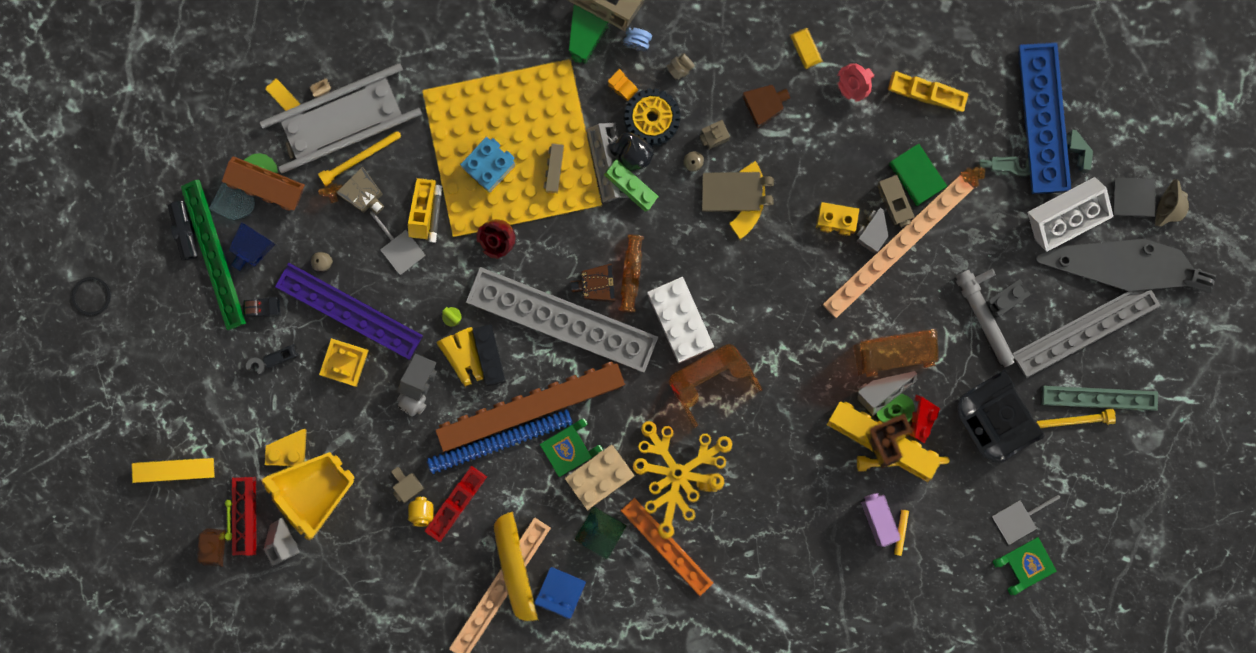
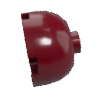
[476,219,516,259]

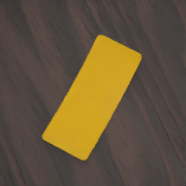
[266,79,300,111]

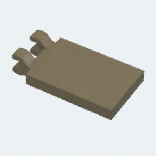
[702,172,774,212]

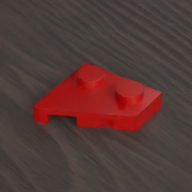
[910,395,940,443]

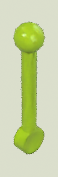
[225,500,232,540]

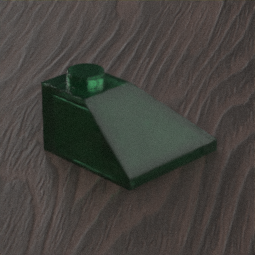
[574,507,627,560]

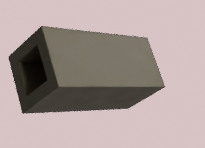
[877,175,914,228]

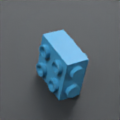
[460,137,516,193]

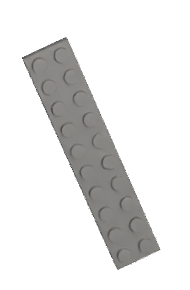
[466,267,658,373]

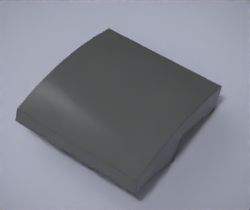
[1114,178,1156,217]

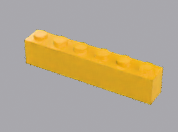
[827,401,942,482]

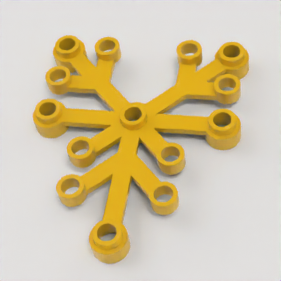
[633,421,732,539]

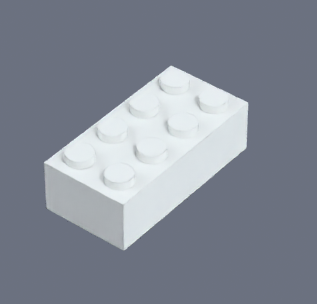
[1028,177,1113,252]
[647,277,714,364]

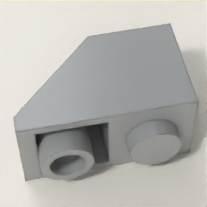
[857,208,888,254]
[264,518,300,566]

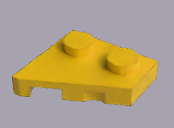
[265,429,306,466]

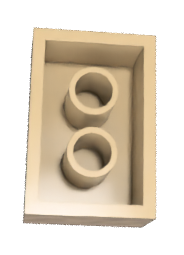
[565,445,635,510]

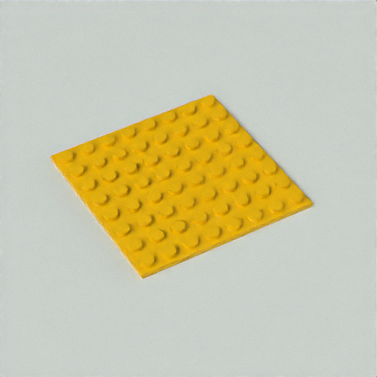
[422,59,602,237]

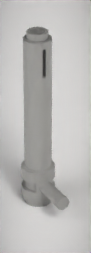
[955,269,1015,368]

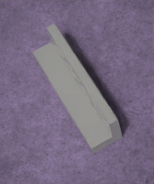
[587,123,628,202]

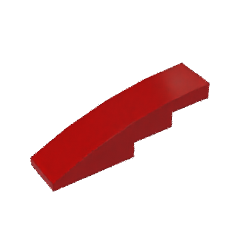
[425,466,487,542]

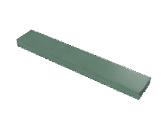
[1041,386,1158,411]

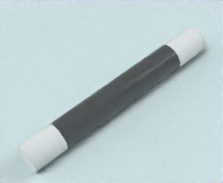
[428,185,442,243]

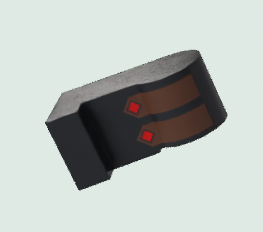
[243,297,281,317]

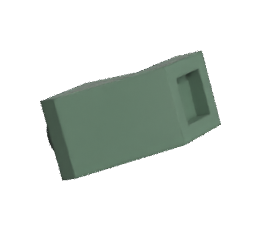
[1066,130,1093,173]

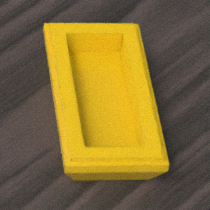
[790,28,823,69]

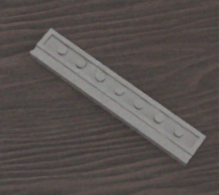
[1013,290,1161,378]

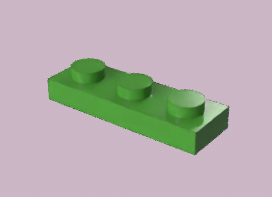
[603,159,659,212]

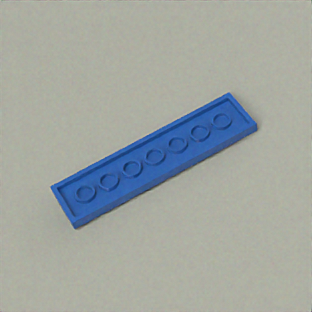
[1018,43,1071,194]

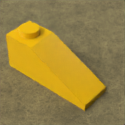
[408,178,436,239]

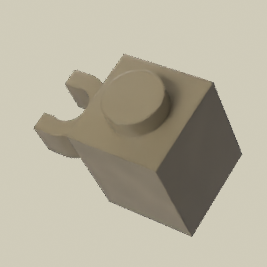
[699,120,730,149]
[391,467,425,503]

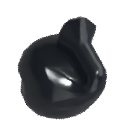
[609,132,654,171]

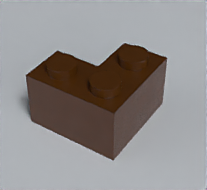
[865,414,913,468]

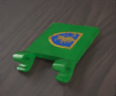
[540,418,603,477]
[993,537,1057,595]

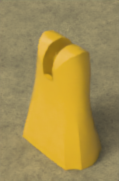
[436,327,484,387]

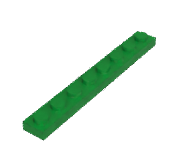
[181,180,246,330]

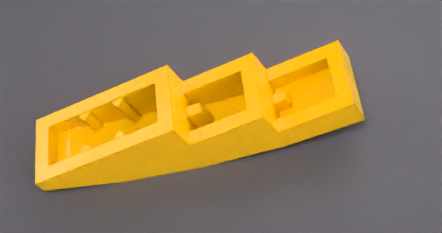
[888,71,968,112]
[131,458,214,483]

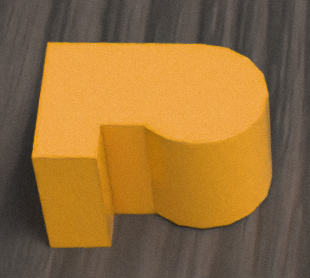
[608,69,638,102]

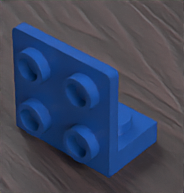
[535,567,586,619]

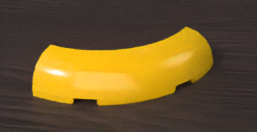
[494,512,538,621]

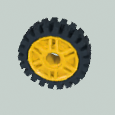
[624,88,680,146]

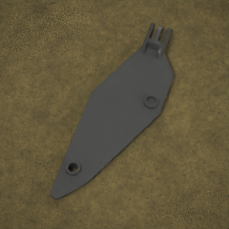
[1036,239,1216,293]

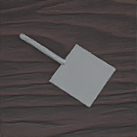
[370,211,426,275]
[992,495,1060,545]

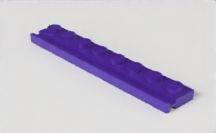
[275,263,423,360]

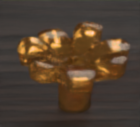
[960,167,985,187]
[318,183,343,203]

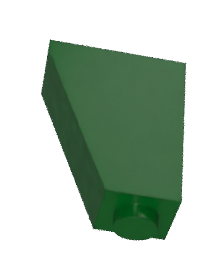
[569,4,608,64]

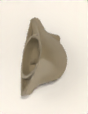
[1155,179,1189,227]

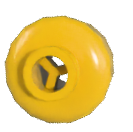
[408,497,433,527]

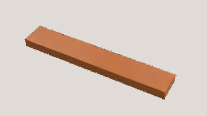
[621,498,714,596]

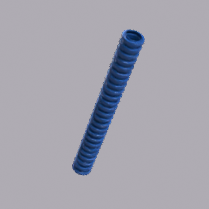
[427,409,572,474]

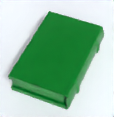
[889,144,947,206]

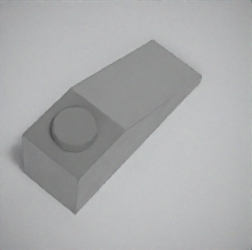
[857,371,917,416]

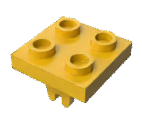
[319,338,369,387]

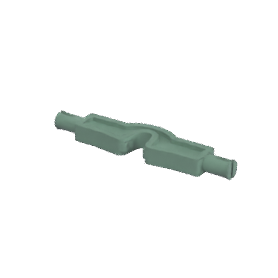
[979,156,1030,177]

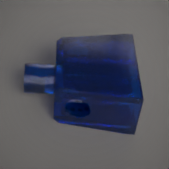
[229,222,275,271]

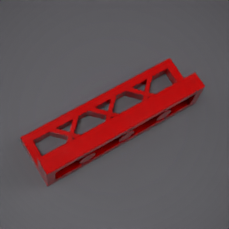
[232,477,257,555]

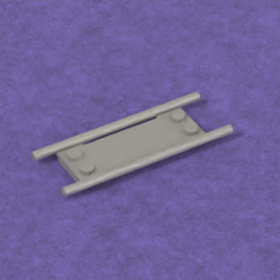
[260,63,422,174]

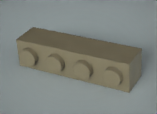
[544,144,564,194]

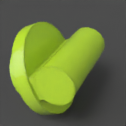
[442,307,462,327]

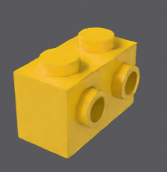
[816,202,859,236]

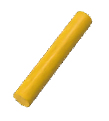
[894,510,909,556]

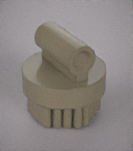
[667,53,695,80]

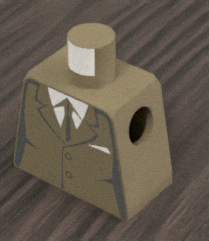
[336,167,384,214]

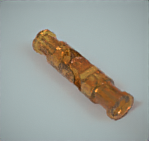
[619,234,644,313]

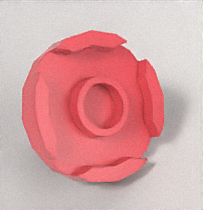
[838,63,874,102]

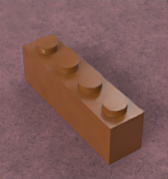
[222,156,305,210]

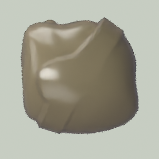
[683,151,704,172]
[311,252,333,272]

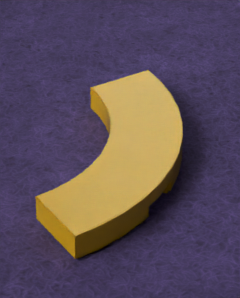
[729,161,765,240]

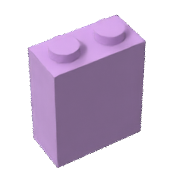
[861,493,901,547]

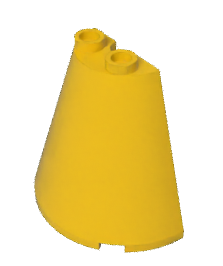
[262,452,355,540]

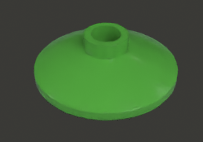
[877,394,915,422]

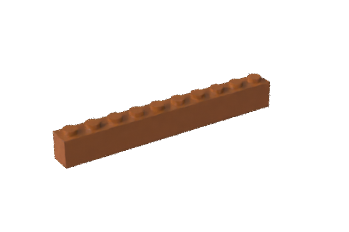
[436,362,625,452]

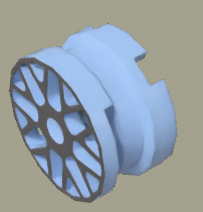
[623,27,652,51]

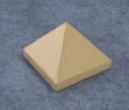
[310,79,331,97]

